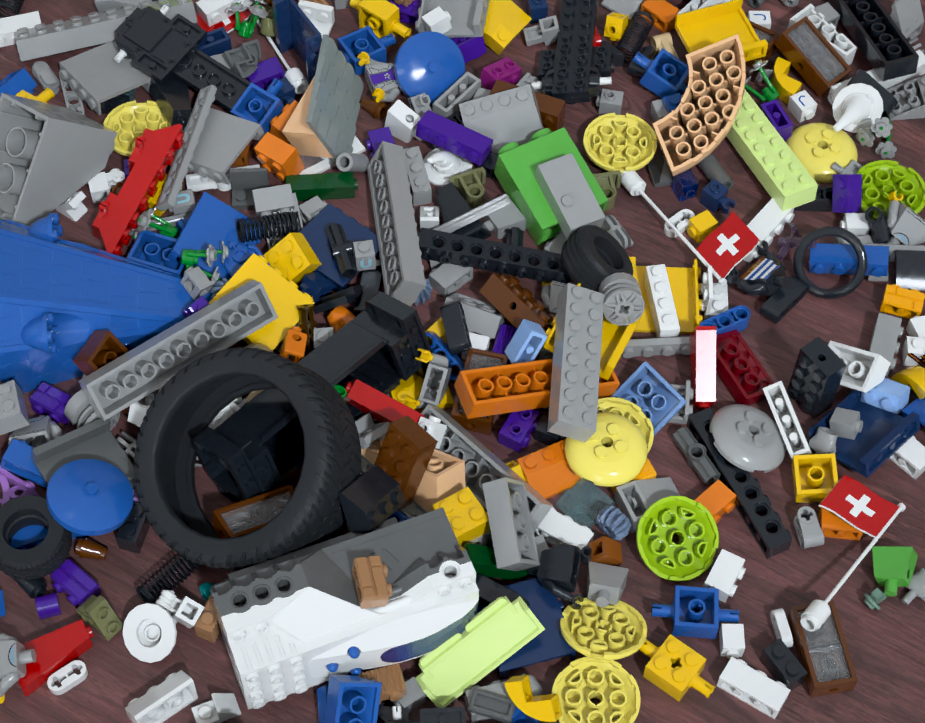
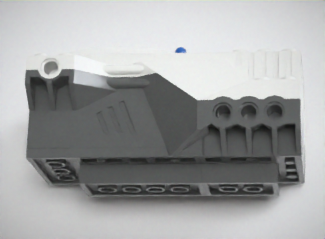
[210,507,479,709]

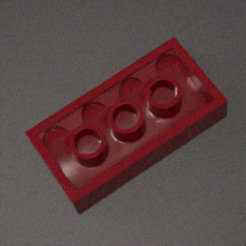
[716,329,774,406]

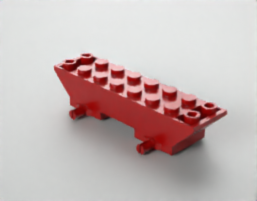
[92,124,184,256]

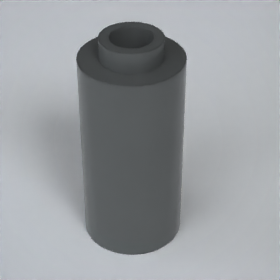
[699,154,734,191]

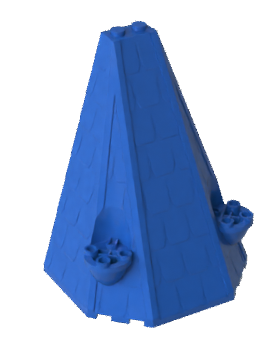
[0,213,212,393]

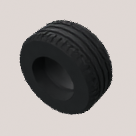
[561,225,633,292]
[0,495,72,580]

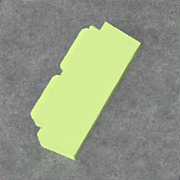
[415,596,545,708]

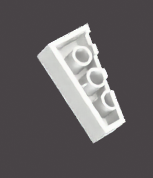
[787,3,857,65]

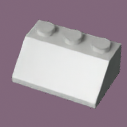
[828,340,891,393]
[125,670,198,723]

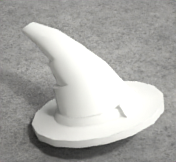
[832,83,883,133]
[423,147,472,187]
[123,603,178,663]

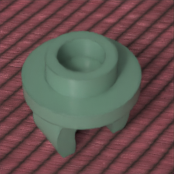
[864,588,887,610]

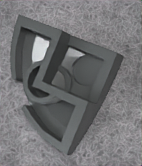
[223,39,261,79]

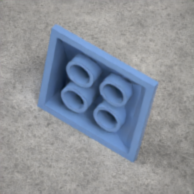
[611,361,687,436]

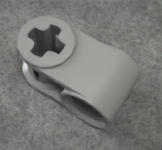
[793,506,824,549]

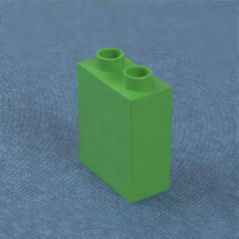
[494,127,609,246]

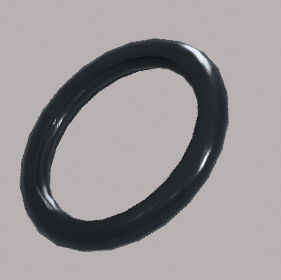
[793,226,867,299]

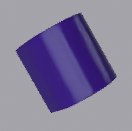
[35,592,62,620]

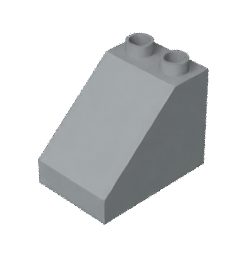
[0,93,117,226]

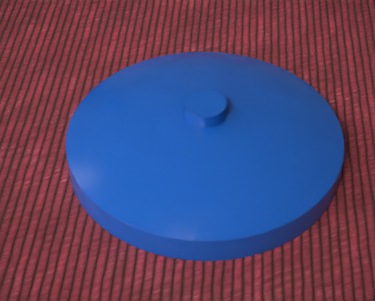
[394,31,465,105]
[46,459,134,536]

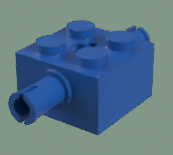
[337,25,396,75]
[632,48,689,99]
[230,78,284,134]
[651,585,739,639]

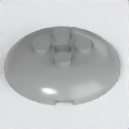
[710,404,786,473]

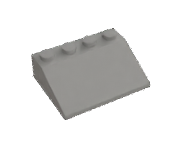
[459,84,544,154]

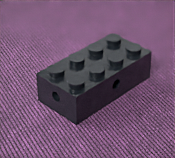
[787,337,846,419]

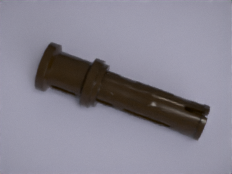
[297,304,317,357]

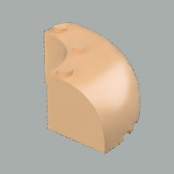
[652,34,746,177]

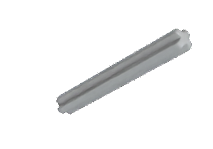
[432,194,511,233]

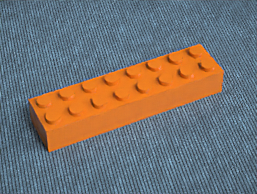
[454,359,620,419]

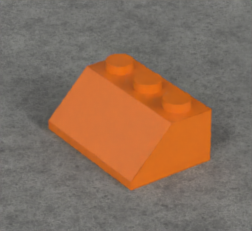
[517,439,589,499]

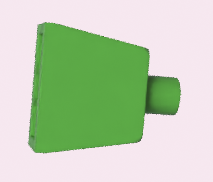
[872,546,918,597]

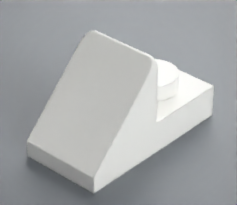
[56,191,88,222]
[420,206,439,231]
[191,693,241,723]

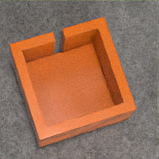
[254,132,305,182]

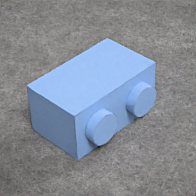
[504,319,548,364]
[861,378,910,414]

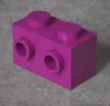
[480,57,522,90]

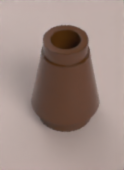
[361,98,388,119]
[75,537,108,560]

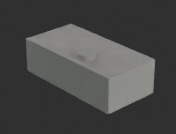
[534,153,605,240]
[482,477,540,571]

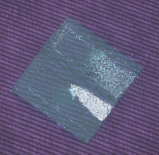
[555,478,616,529]

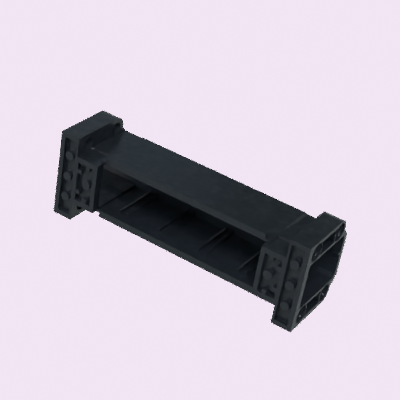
[193,291,433,503]

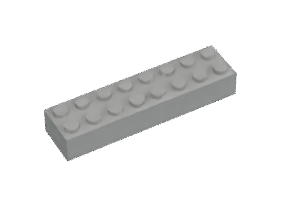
[547,283,604,442]
[421,404,553,531]

